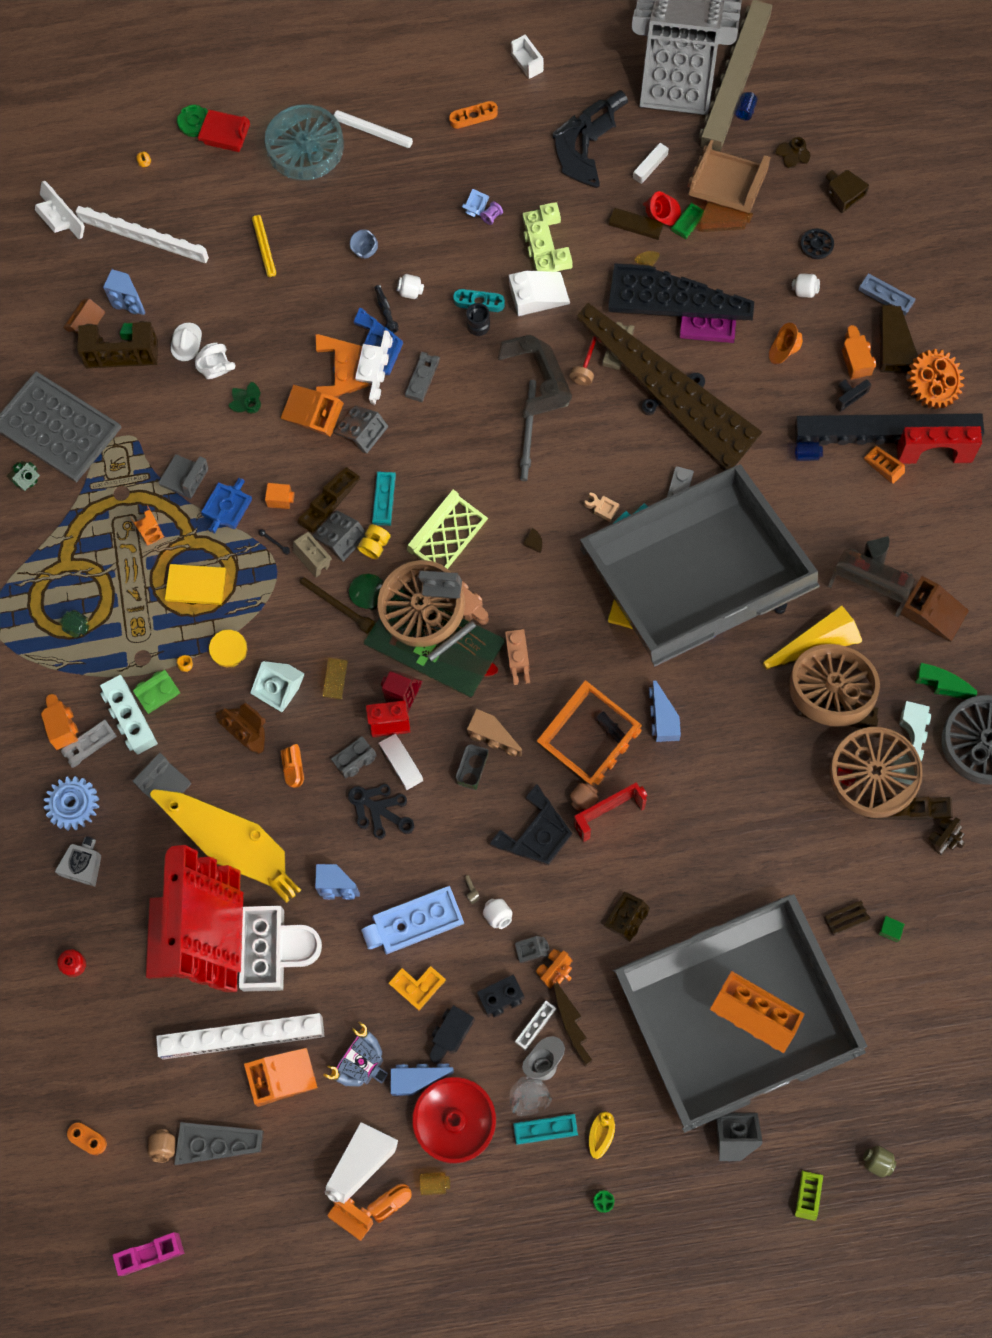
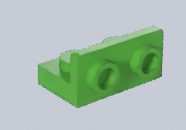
[133,670,180,714]

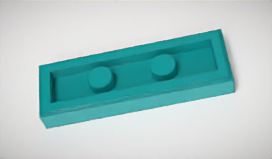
[372,472,396,526]
[513,1114,578,1145]

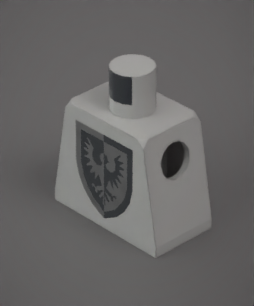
[55,837,101,887]

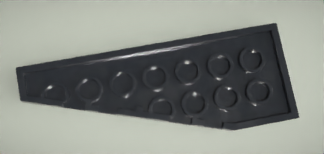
[608,263,755,321]

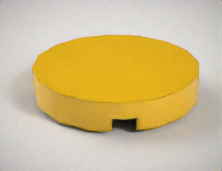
[209,630,248,668]

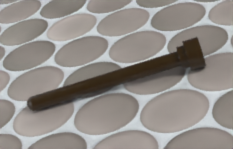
[300,577,375,634]

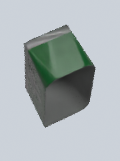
[456,745,489,790]

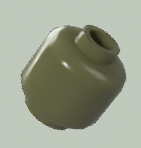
[863,1145,897,1178]

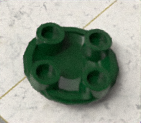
[349,574,384,610]

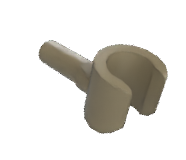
[465,875,480,904]

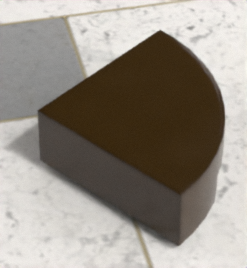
[524,528,542,553]

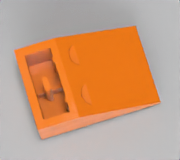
[281,385,344,437]
[244,1048,318,1107]

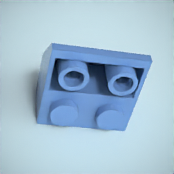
[103,269,145,315]
[315,864,360,900]

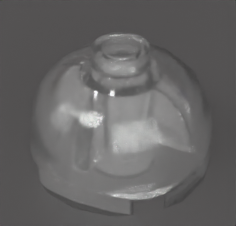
[509,1077,552,1116]

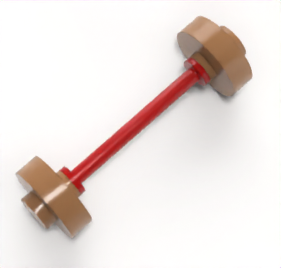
[569,336,597,385]

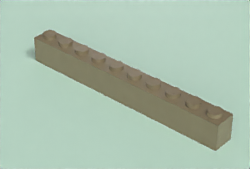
[699,0,772,152]

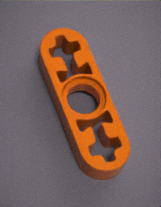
[449,101,498,129]

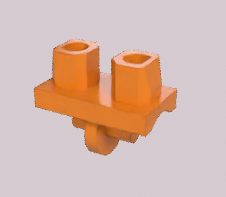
[536,949,573,989]

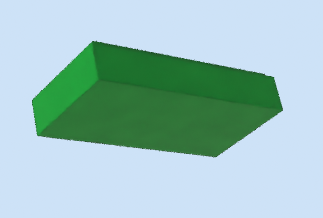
[671,203,706,239]

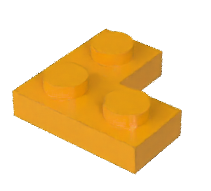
[389,966,446,1011]

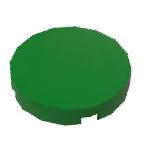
[177,105,208,137]

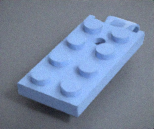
[361,886,464,955]

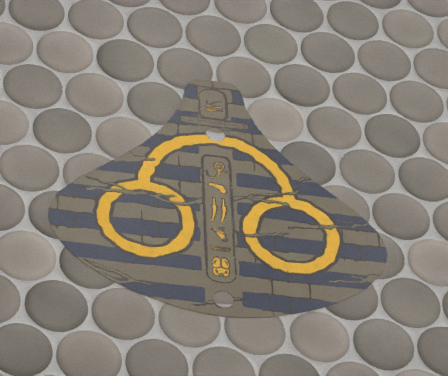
[0,435,278,677]

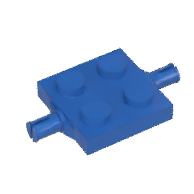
[201,478,252,533]

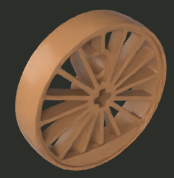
[378,560,465,647]
[789,644,880,727]
[830,727,922,818]

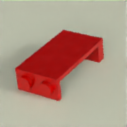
[574,782,648,842]

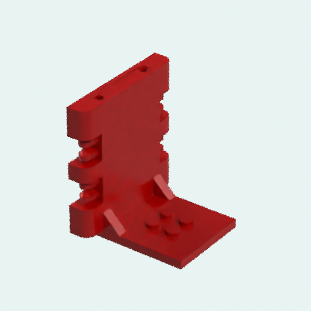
[146,845,244,992]

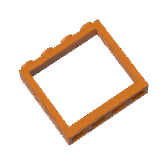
[537,680,642,786]

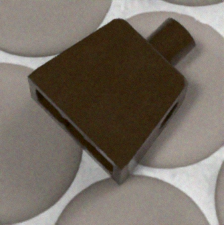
[826,170,869,213]

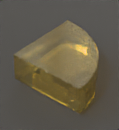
[635,251,660,266]

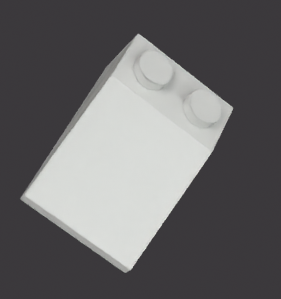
[509,271,570,316]

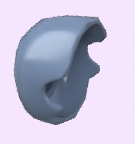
[350,230,378,259]

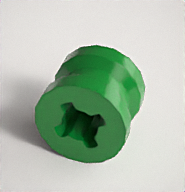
[593,1190,615,1213]

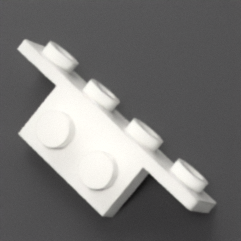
[35,181,85,239]
[355,330,393,404]

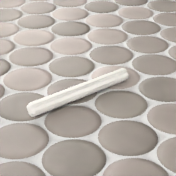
[334,110,413,148]

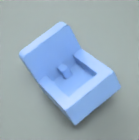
[462,189,489,217]

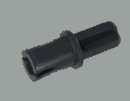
[595,711,625,743]

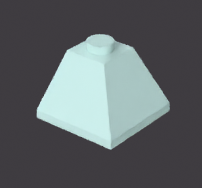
[250,661,304,712]

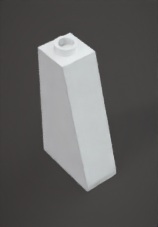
[325,1123,398,1204]

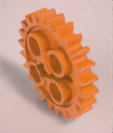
[907,349,964,409]

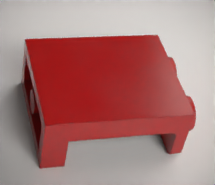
[366,701,411,737]

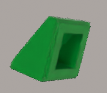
[120,323,133,340]
[878,916,905,943]

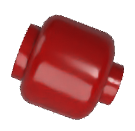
[57,949,86,977]

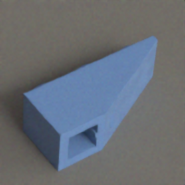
[649,681,681,742]
[391,1064,454,1096]

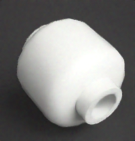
[397,274,424,299]
[792,274,820,298]
[483,899,513,929]

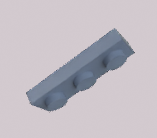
[859,273,915,316]

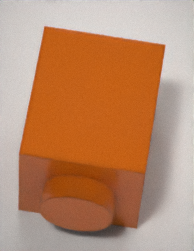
[265,483,294,509]

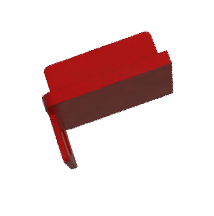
[198,109,250,152]

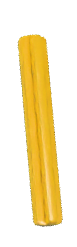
[252,215,276,277]

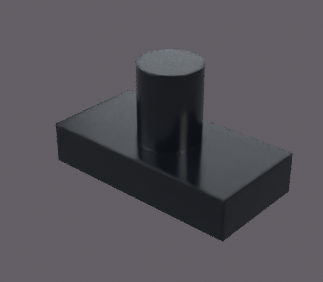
[836,379,871,412]

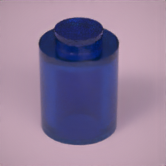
[735,92,758,120]
[795,442,823,461]

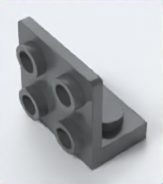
[334,405,389,454]
[159,455,209,499]
[312,511,366,562]
[133,753,191,811]

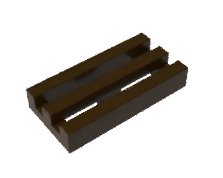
[824,900,871,936]

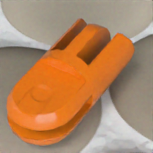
[280,744,304,788]
[367,1184,412,1223]

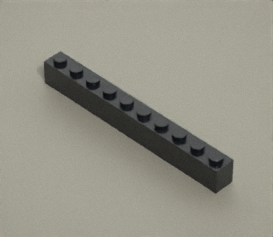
[794,413,985,446]

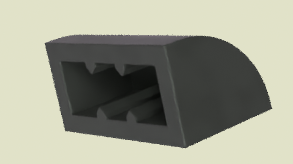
[862,536,890,576]

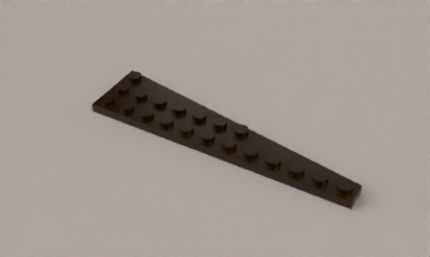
[576,303,762,471]

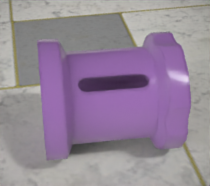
[480,201,503,225]

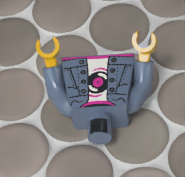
[323,1022,388,1086]

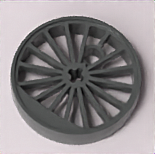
[942,695,992,785]

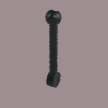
[258,529,290,555]

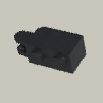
[430,1005,475,1063]

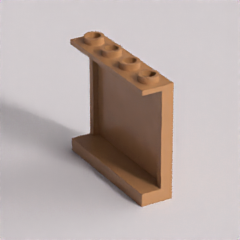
[688,140,771,213]

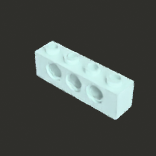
[100,675,158,755]

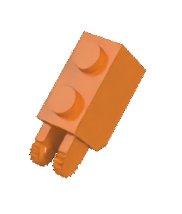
[842,325,876,380]
[41,694,78,750]

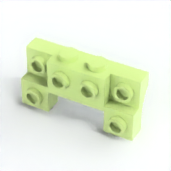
[522,202,573,272]

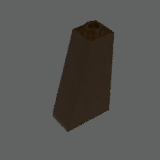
[879,304,918,373]

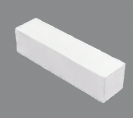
[633,143,669,184]
[515,1001,556,1051]

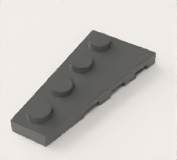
[174,1122,264,1165]

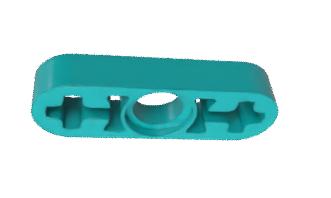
[453,289,505,312]

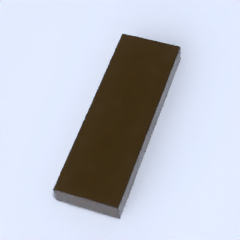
[609,208,664,240]

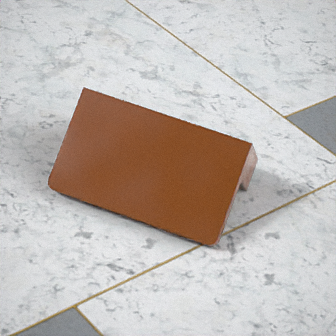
[63,298,105,334]

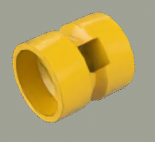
[357,524,391,559]

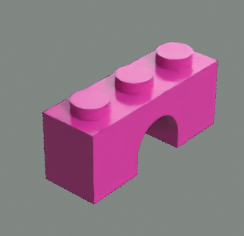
[113,1232,185,1276]

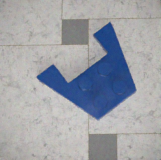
[333,308,403,375]

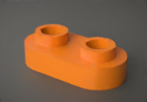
[67,1123,107,1155]

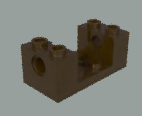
[78,321,158,369]

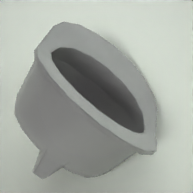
[522,1036,565,1082]

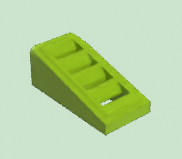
[795,1171,823,1221]

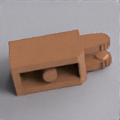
[442,581,489,626]
[505,629,530,685]

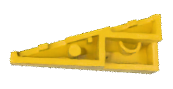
[763,606,862,670]

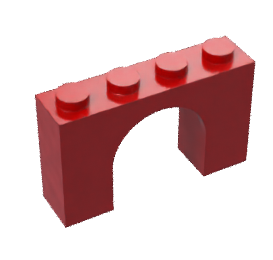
[897,426,982,464]

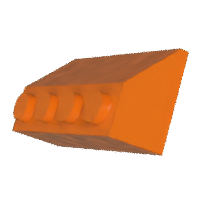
[710,971,805,1053]

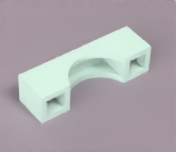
[891,701,931,785]

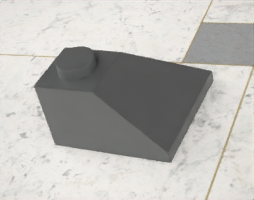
[716,1113,762,1162]

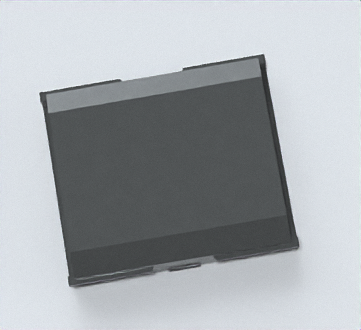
[580,464,820,667]
[612,894,868,1133]

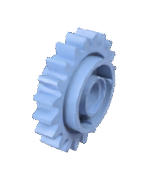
[44,776,99,831]

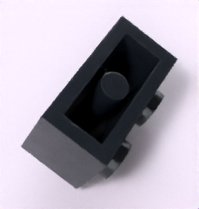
[477,974,525,1018]

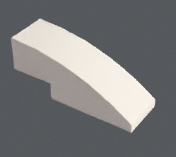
[379,734,423,790]

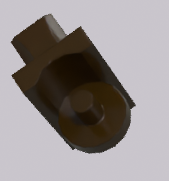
[928,817,965,856]

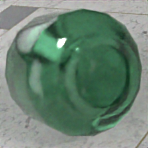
[60,610,90,638]

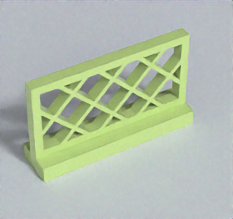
[407,490,488,569]

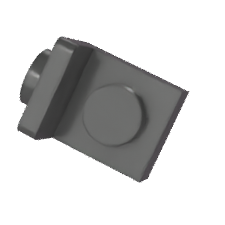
[515,936,549,963]

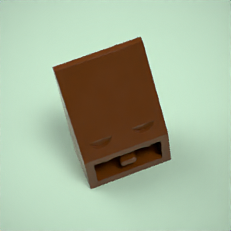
[900,576,969,642]

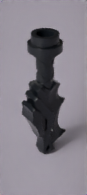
[374,285,399,333]

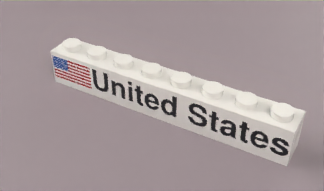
[157,1013,325,1059]

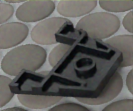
[490,784,572,866]

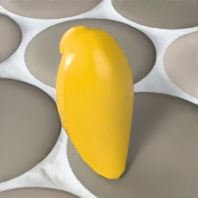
[589,1111,615,1159]

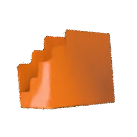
[130,503,164,545]

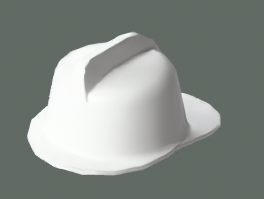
[171,323,202,361]

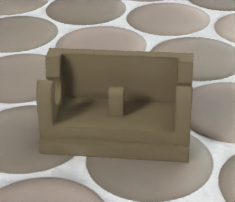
[293,532,332,577]

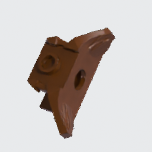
[215,702,266,754]

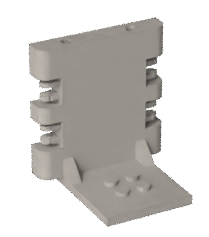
[632,0,742,115]

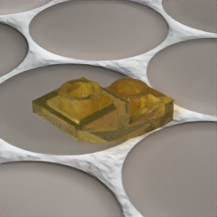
[323,658,348,699]

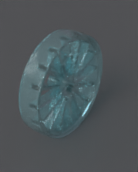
[265,104,344,180]

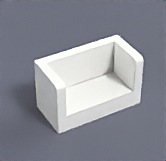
[511,35,543,79]

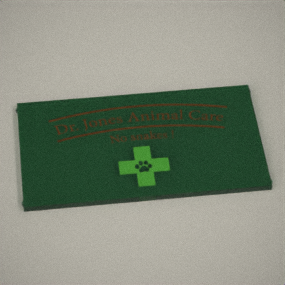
[364,589,506,698]

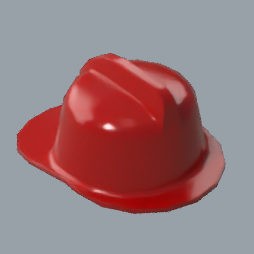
[643,191,681,226]

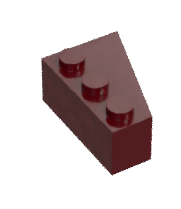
[381,671,423,713]

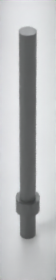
[520,380,536,481]

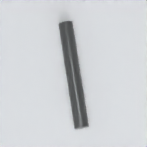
[427,621,476,662]

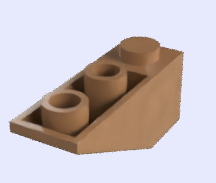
[467,709,522,757]

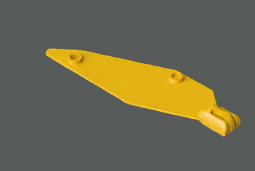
[150,789,301,903]

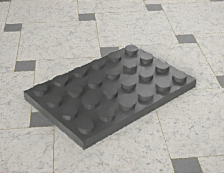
[0,371,122,483]

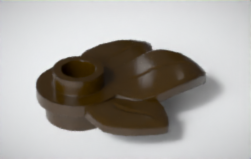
[775,137,811,168]

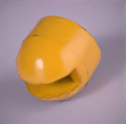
[136,151,151,167]
[177,655,193,672]

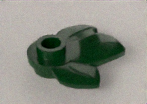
[228,382,261,414]

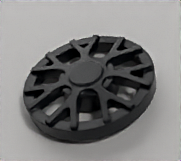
[801,228,834,259]

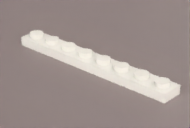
[76,206,209,263]

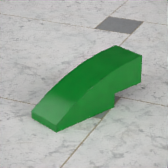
[916,663,977,699]

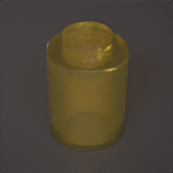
[420,1172,450,1195]

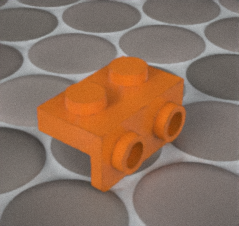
[328,1198,373,1241]

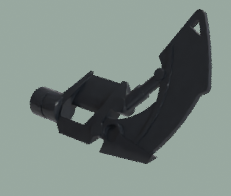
[553,90,628,188]

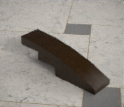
[298,467,360,533]
[868,796,953,820]
[554,983,592,1067]

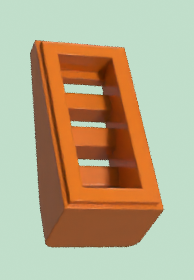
[864,446,905,484]

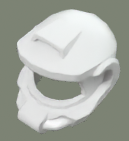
[195,343,235,379]

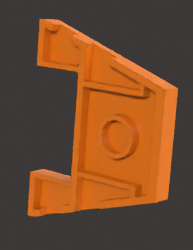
[316,334,371,398]

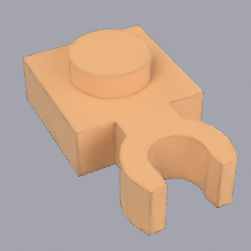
[584,493,619,522]

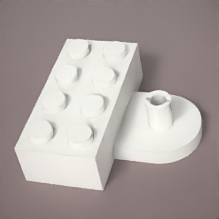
[239,906,322,992]

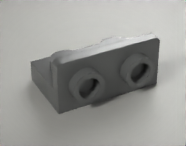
[419,571,462,599]
[331,737,377,779]

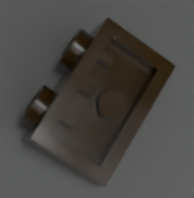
[604,891,650,942]

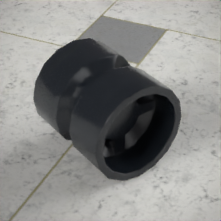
[466,303,490,336]

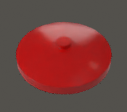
[413,1077,496,1164]

